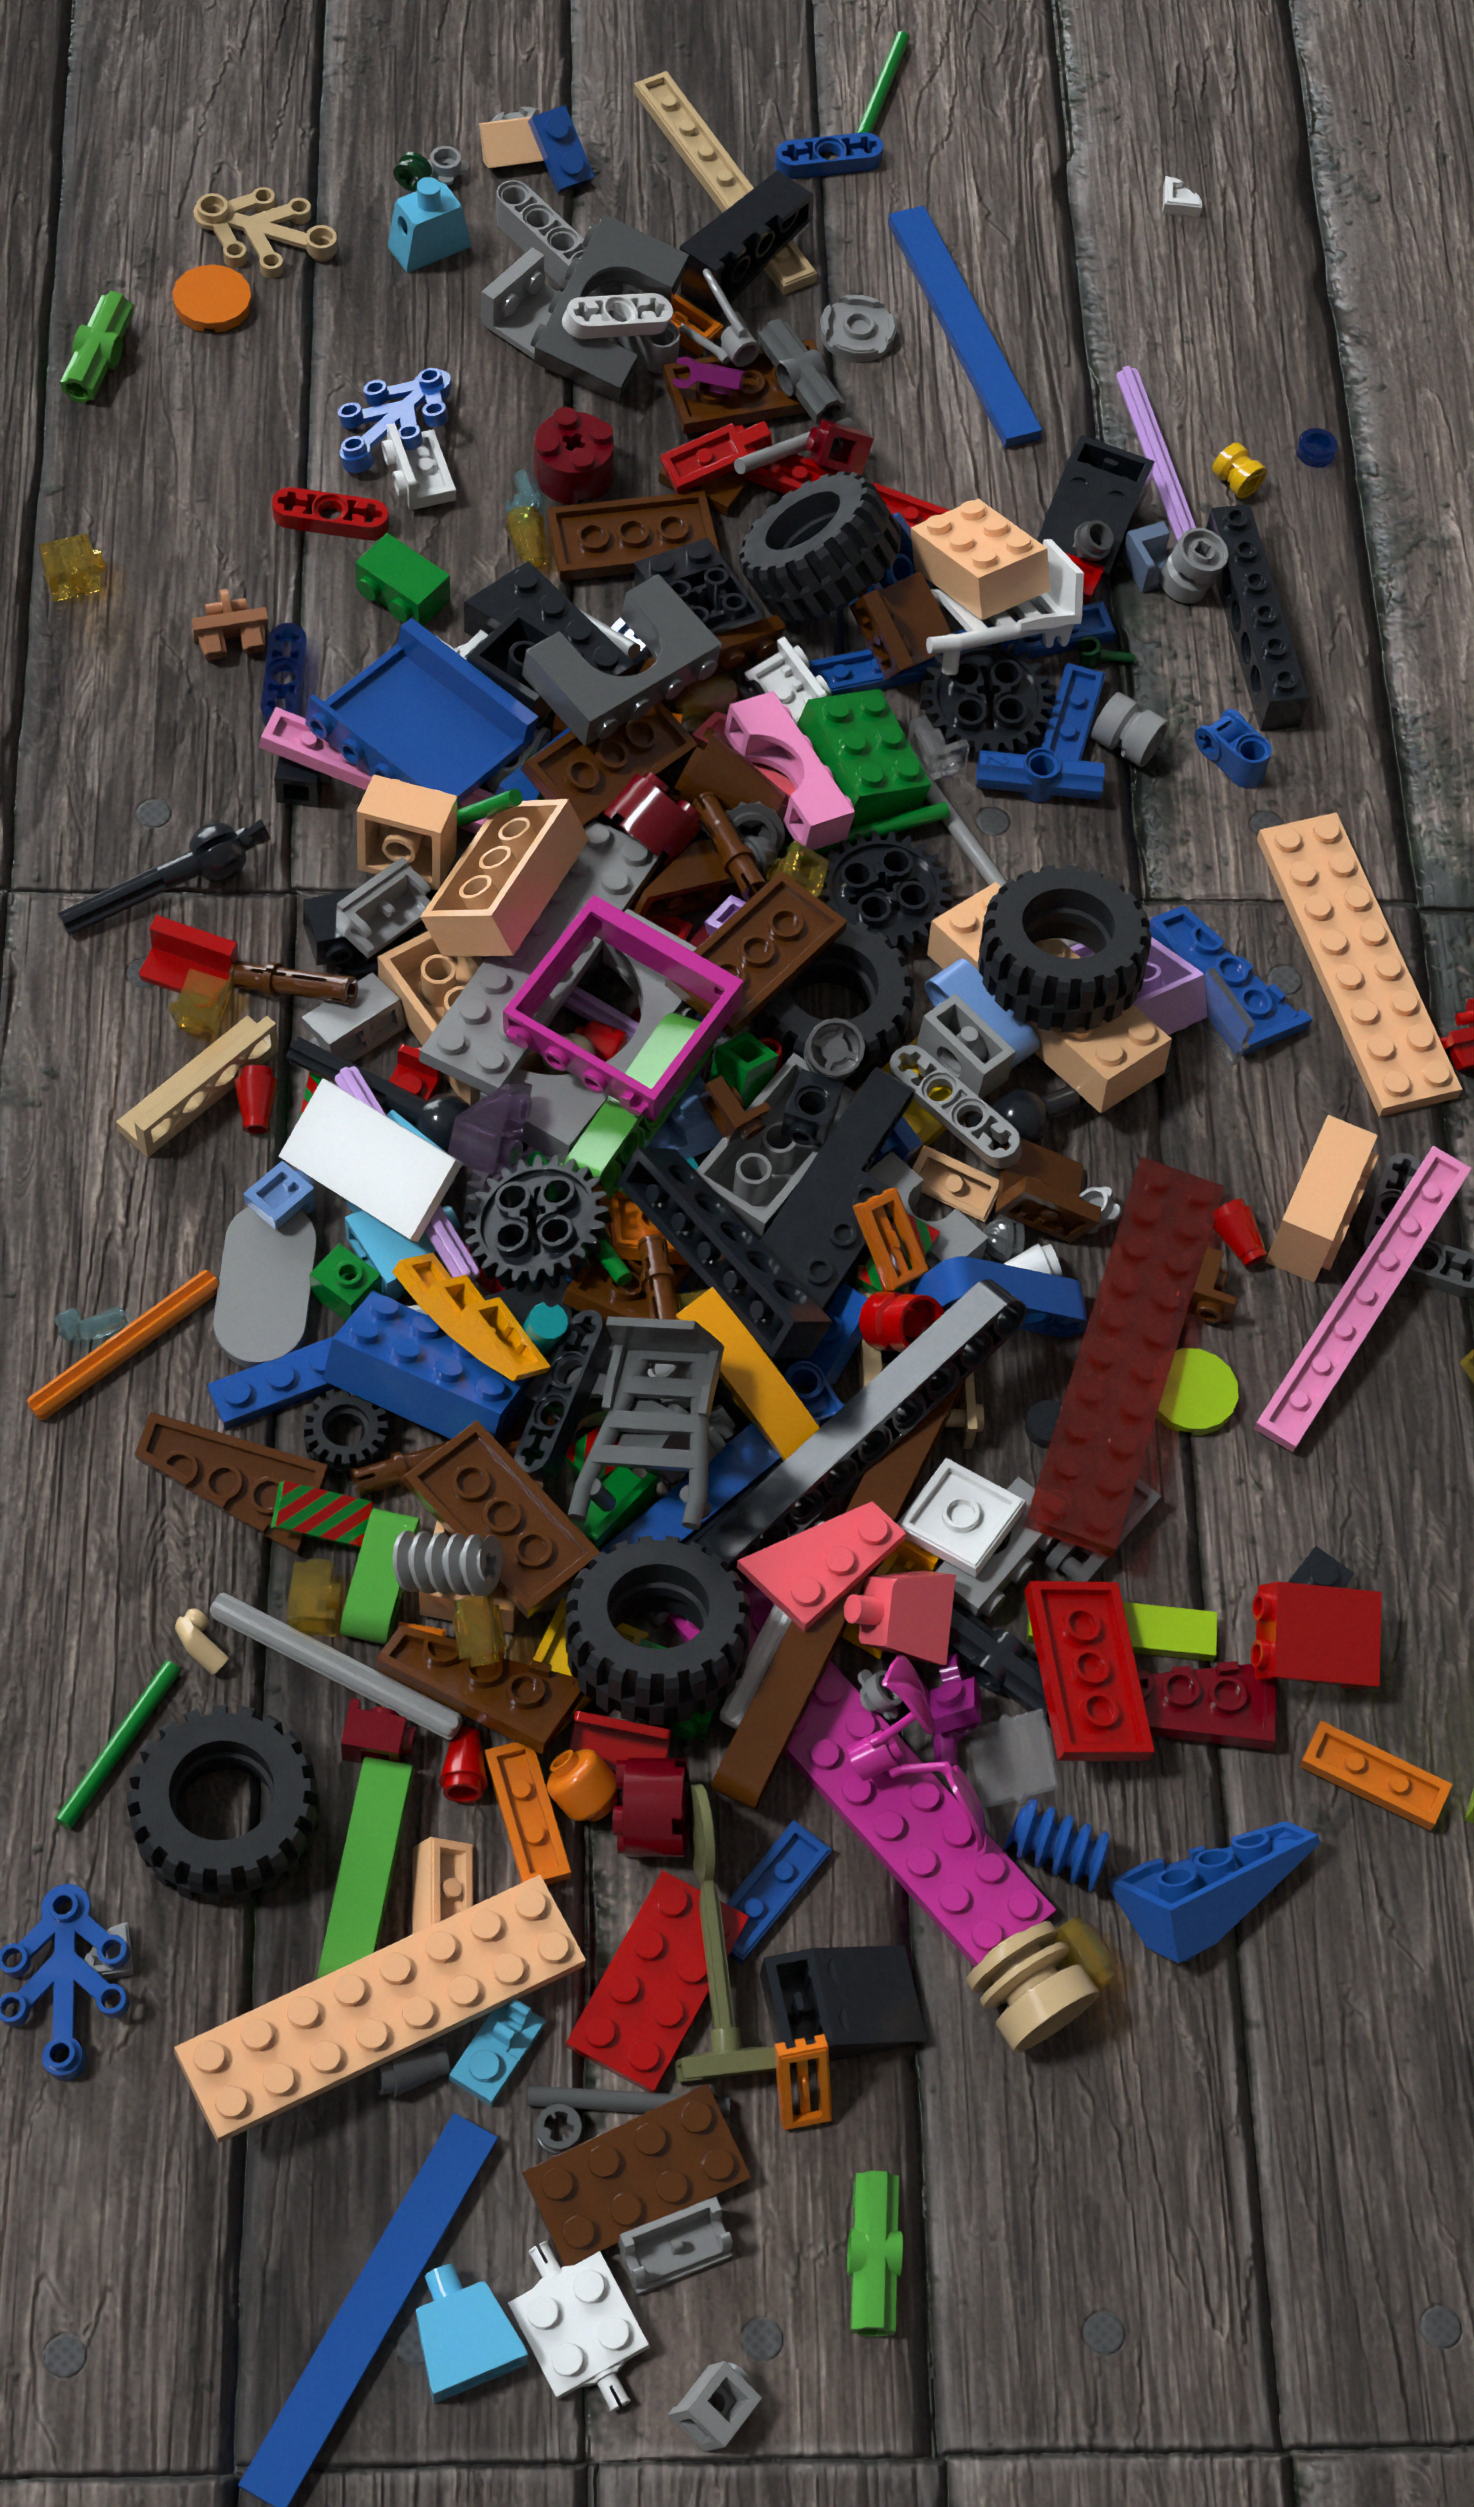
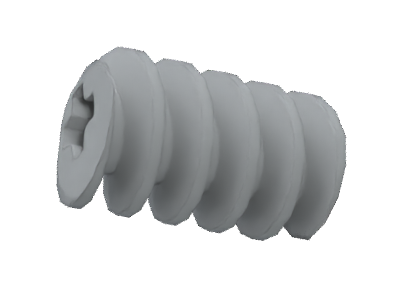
[392,1531,504,1597]

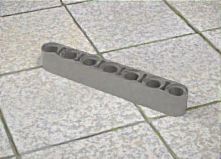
[496,180,680,374]

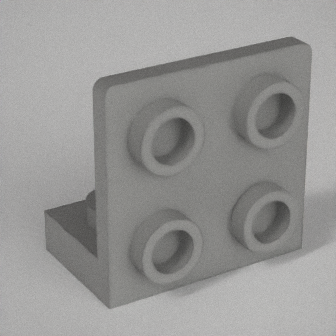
[481,247,556,359]

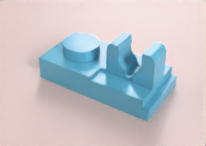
[449,1999,546,2107]

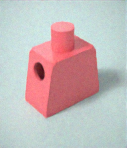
[844,1571,956,1665]

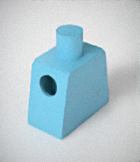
[388,177,471,273]
[345,1205,460,1300]
[416,2264,528,2404]

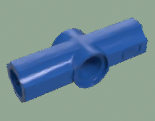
[975,748,1105,803]

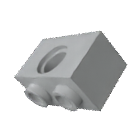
[916,993,1016,1099]

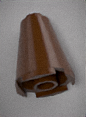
[669,727,788,829]

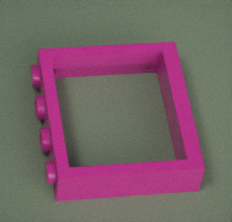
[502,894,743,1121]

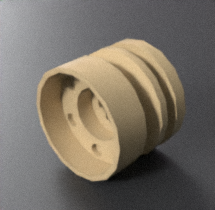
[966,1921,1099,2053]

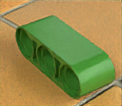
[340,1508,420,1645]

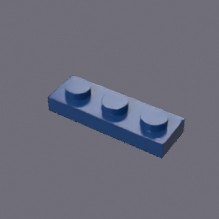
[207,1336,337,1430]

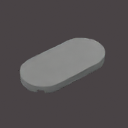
[213,1207,317,1368]

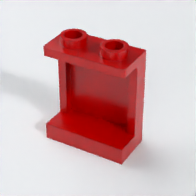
[1251,1581,1382,1690]

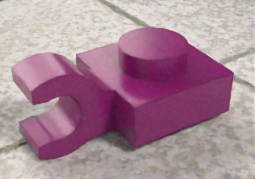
[673,357,746,395]
[929,1653,981,1735]

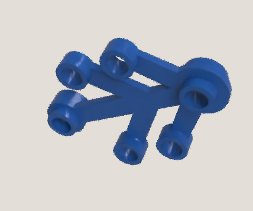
[338,368,452,473]
[0,1884,131,2081]

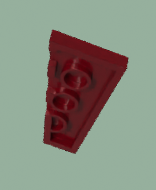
[1137,1661,1276,1750]

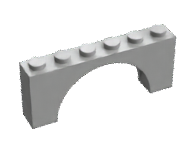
[479,908,697,1165]

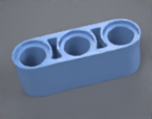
[925,958,1040,1069]

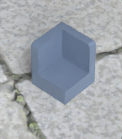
[1121,521,1170,593]

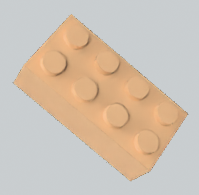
[420,799,589,957]
[378,931,545,1111]

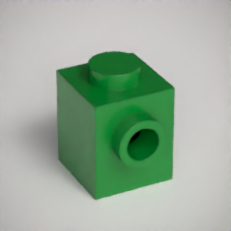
[709,1031,778,1109]
[309,1243,382,1321]

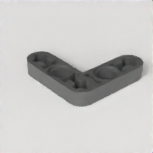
[1359,1153,1474,1298]

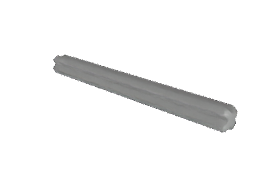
[210,1593,463,1740]

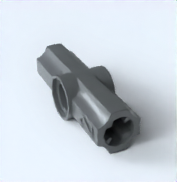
[758,318,846,424]

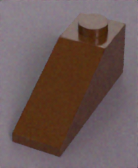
[633,839,741,921]

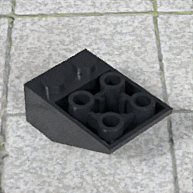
[1037,434,1155,578]
[634,537,762,635]
[760,1945,928,2069]

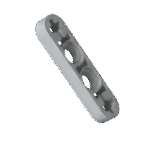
[890,1045,1022,1169]

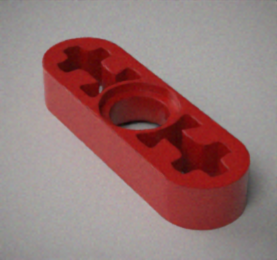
[272,487,389,540]

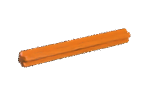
[27,1270,220,1420]

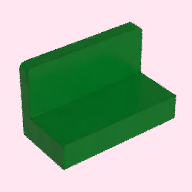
[568,1467,658,1550]

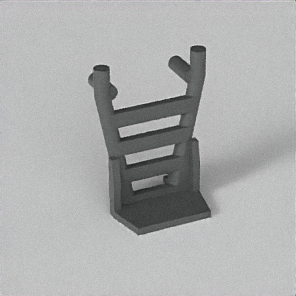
[567,1316,724,1530]

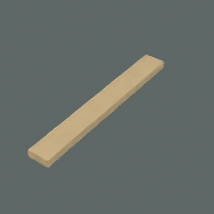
[634,71,817,295]

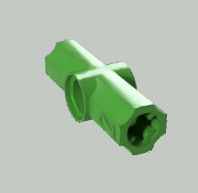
[60,291,135,404]
[847,2171,903,2338]

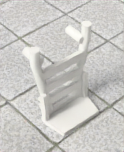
[926,539,1084,675]

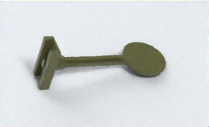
[675,1784,776,2083]

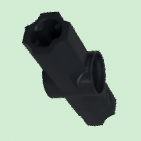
[948,1601,1049,1722]

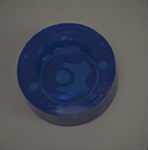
[1296,428,1337,468]

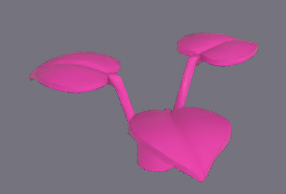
[847,1654,986,1852]

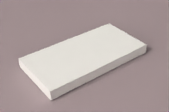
[278,1078,463,1243]

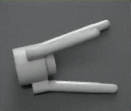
[679,269,760,367]

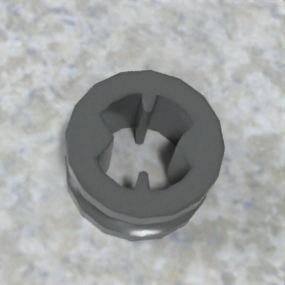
[536,2104,582,2155]

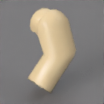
[175,1608,229,1675]

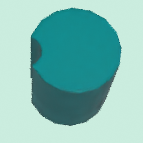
[522,1302,568,1356]

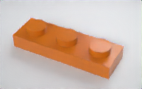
[1299,1720,1452,1831]
[485,1742,571,1885]

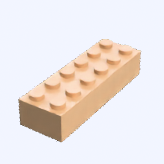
[927,882,1172,1114]

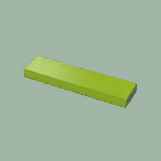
[1027,1602,1217,1662]

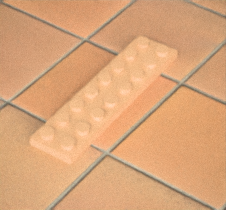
[1257,812,1462,1117]
[174,1875,586,2144]

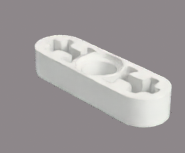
[562,293,673,339]

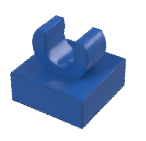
[872,1117,923,1165]

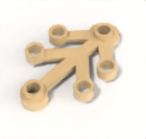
[194,187,337,279]

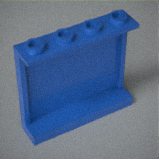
[305,618,539,805]

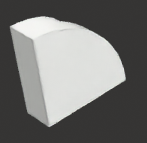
[1163,176,1202,217]

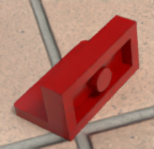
[139,915,239,1006]
[569,1711,672,1772]

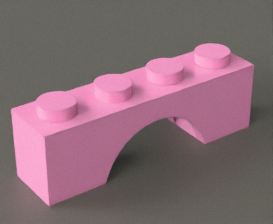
[723,691,855,853]

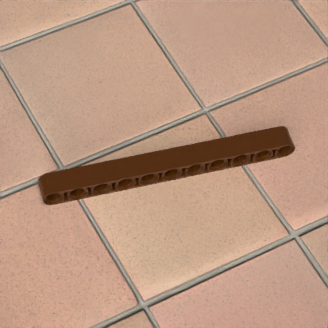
[711,1378,967,1810]

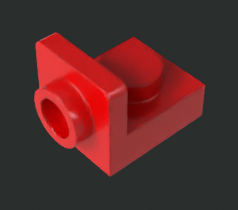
[383,1044,442,1110]

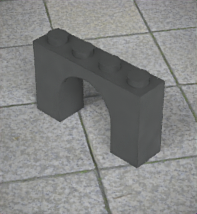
[531,214,689,403]
[522,574,722,746]

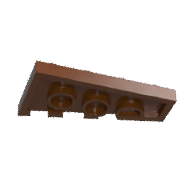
[375,1625,585,1755]

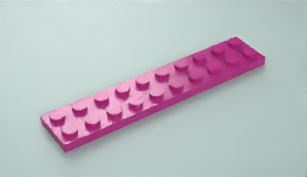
[666,1580,1056,1967]

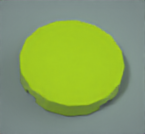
[1147,1348,1239,1436]

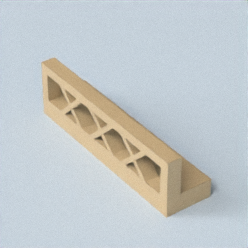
[116,1015,279,1158]

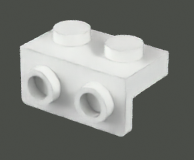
[382,423,456,510]
[744,637,832,725]

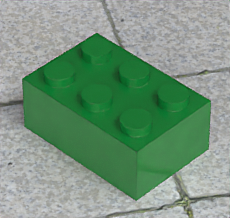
[797,689,932,828]

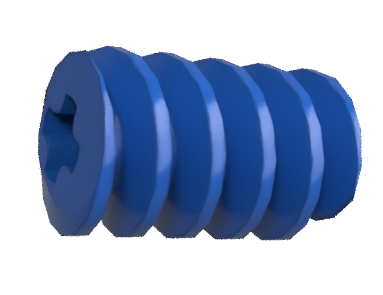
[1002,1798,1111,1893]

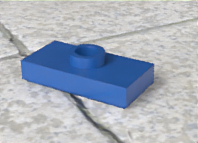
[797,1283,868,1384]

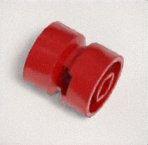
[859,1291,944,1353]

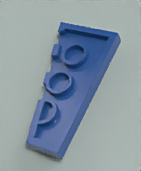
[1149,905,1313,1056]

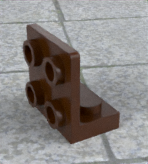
[849,572,952,680]
[995,1138,1101,1243]

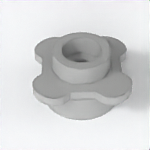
[428,146,469,185]
[1079,1186,1122,1234]
[858,1669,902,1721]

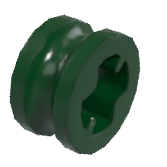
[393,152,432,192]

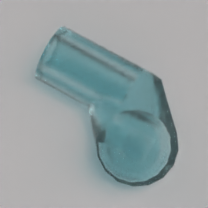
[505,469,542,522]
[55,1306,128,1341]

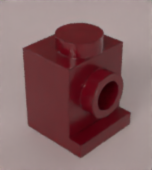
[806,419,874,475]
[341,1698,416,1764]

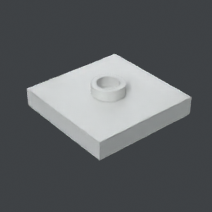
[897,1458,1026,1578]

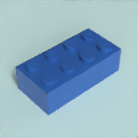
[322,1291,534,1443]

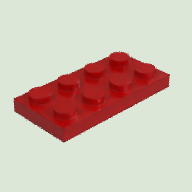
[1024,1581,1155,1761]
[566,1870,749,2093]

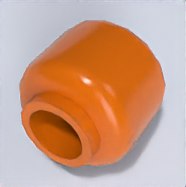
[546,1749,618,1822]

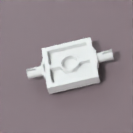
[508,2241,650,2412]

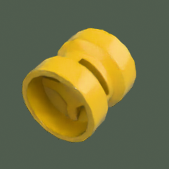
[1212,442,1268,499]

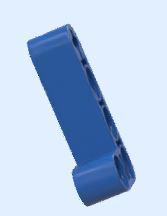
[909,1256,1089,1338]

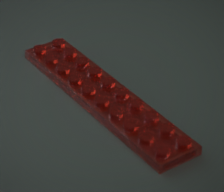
[1023,1157,1224,1558]

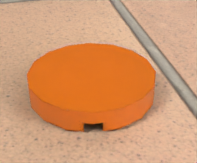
[172,264,251,333]

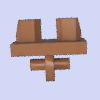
[191,589,268,661]

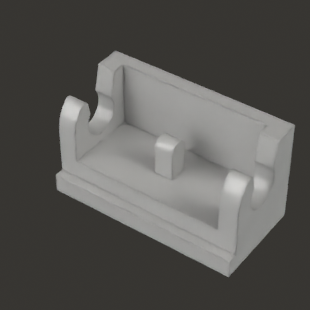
[336,856,431,959]
[301,972,407,1063]
[618,2197,733,2296]

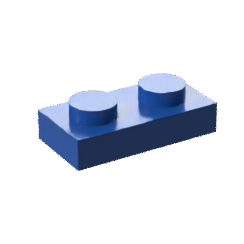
[528,105,595,193]

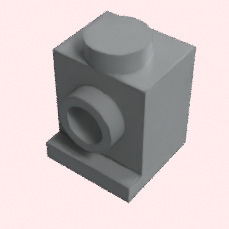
[667,2361,762,2452]

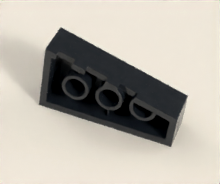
[679,170,814,318]
[464,560,635,676]

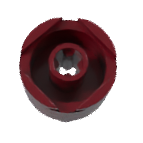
[534,407,614,505]
[603,772,702,867]
[613,1758,690,1858]

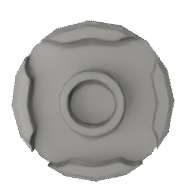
[819,295,897,362]

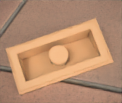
[479,116,544,168]
[912,1145,999,1222]
[412,1837,473,1934]

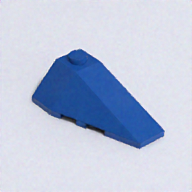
[1108,1821,1320,1964]

